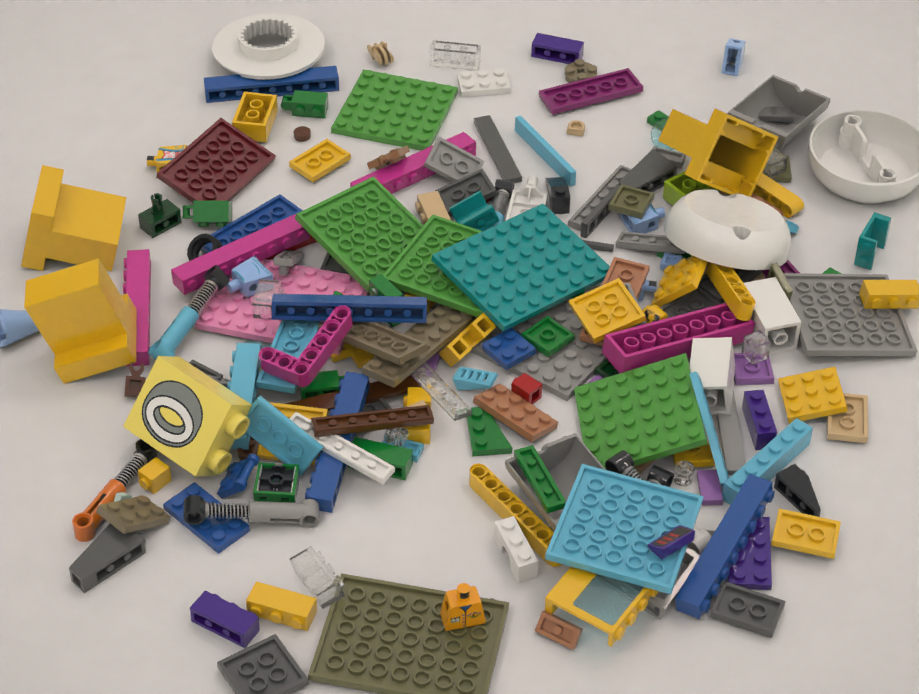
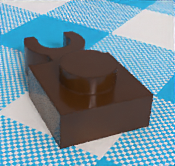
[124,363,146,397]

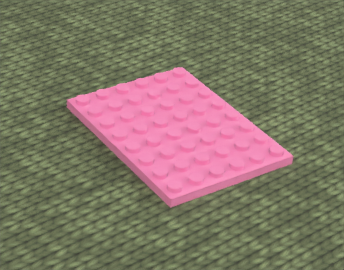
[195,259,370,355]

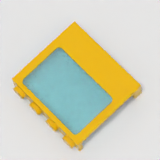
[545,567,658,647]

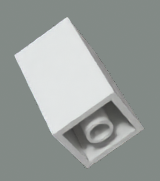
[744,277,801,355]
[690,337,736,415]

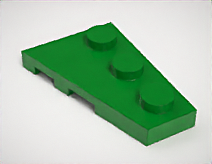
[466,407,513,457]

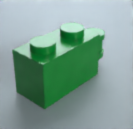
[281,90,328,118]
[182,201,233,227]
[299,370,345,399]

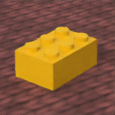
[232,92,278,142]

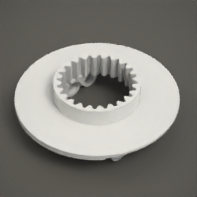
[212,13,325,80]

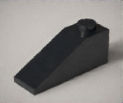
[545,177,570,214]
[774,464,821,517]

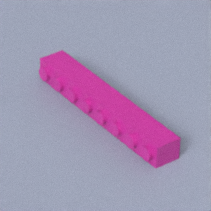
[350,132,476,194]
[171,214,310,295]
[123,249,151,367]

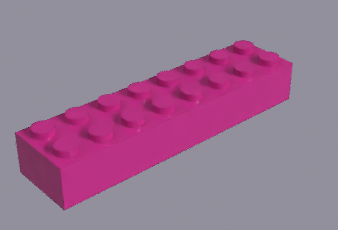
[602,303,755,373]

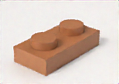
[535,610,583,650]

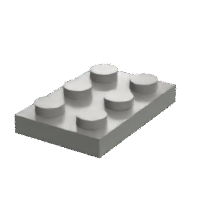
[423,137,485,182]

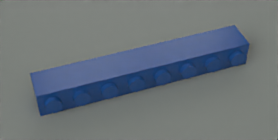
[204,66,339,103]
[272,294,427,323]
[305,371,370,513]
[675,474,775,619]

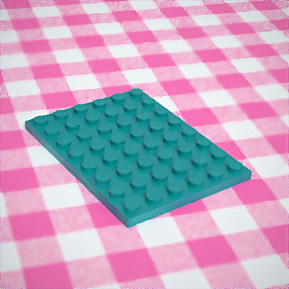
[431,204,610,332]

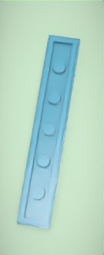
[515,116,576,187]
[689,371,729,487]

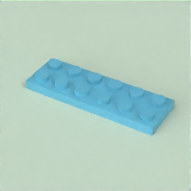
[256,320,323,394]

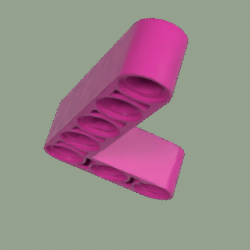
[258,305,353,387]

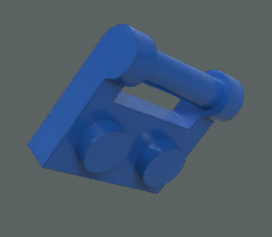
[217,454,260,499]

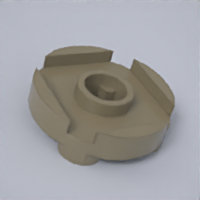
[564,59,597,83]

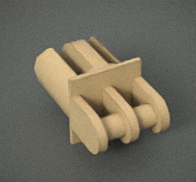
[367,41,394,66]

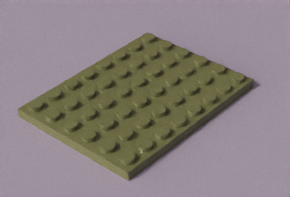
[308,573,509,694]

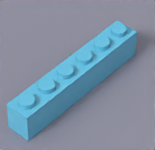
[227,343,261,450]
[722,418,813,505]

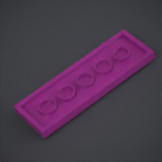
[539,68,643,115]

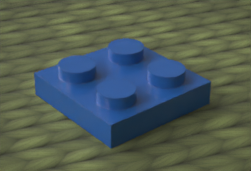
[481,328,536,370]

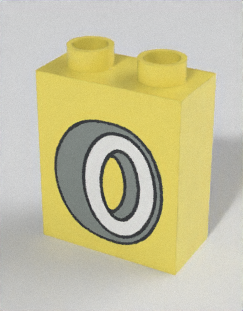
[123,356,252,477]

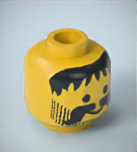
[642,305,668,324]

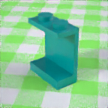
[449,191,500,231]
[854,212,891,270]

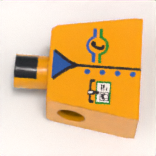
[440,583,486,631]

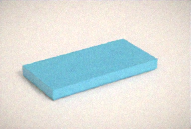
[246,396,324,476]

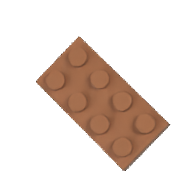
[473,383,558,442]

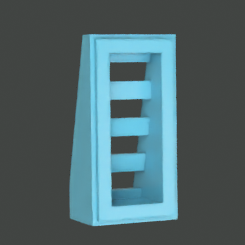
[452,367,498,390]

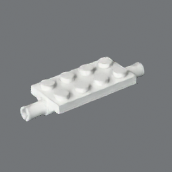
[505,175,548,221]

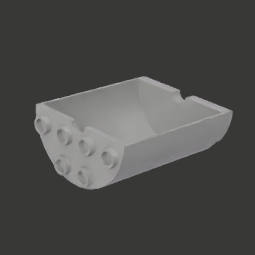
[728,75,831,155]
[505,433,606,531]

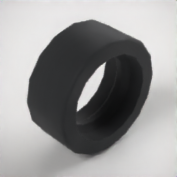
[187,233,223,261]

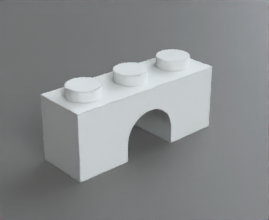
[494,516,538,583]

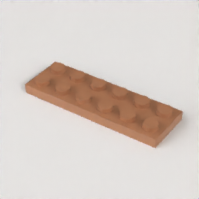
[579,257,650,346]

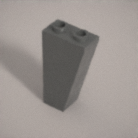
[618,149,677,193]
[69,524,146,593]

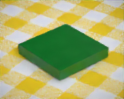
[521,316,575,358]

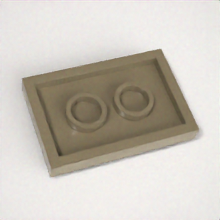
[96,495,171,534]

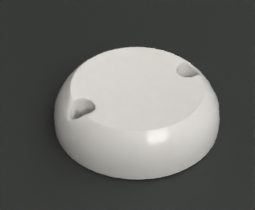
[808,110,919,204]
[664,190,792,270]

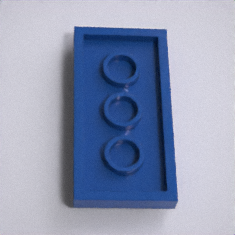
[163,482,250,554]

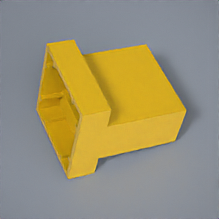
[658,108,779,197]
[21,165,127,272]
[24,258,137,384]

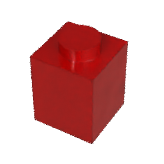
[511,373,542,405]

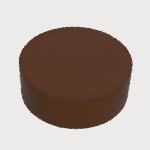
[294,126,311,142]

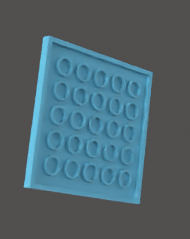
[545,464,704,595]

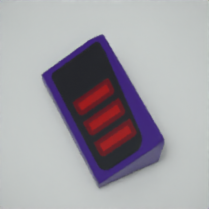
[647,525,695,560]

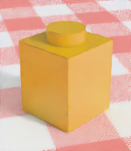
[138,457,172,494]

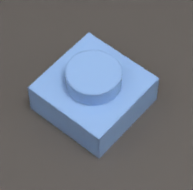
[660,252,683,270]

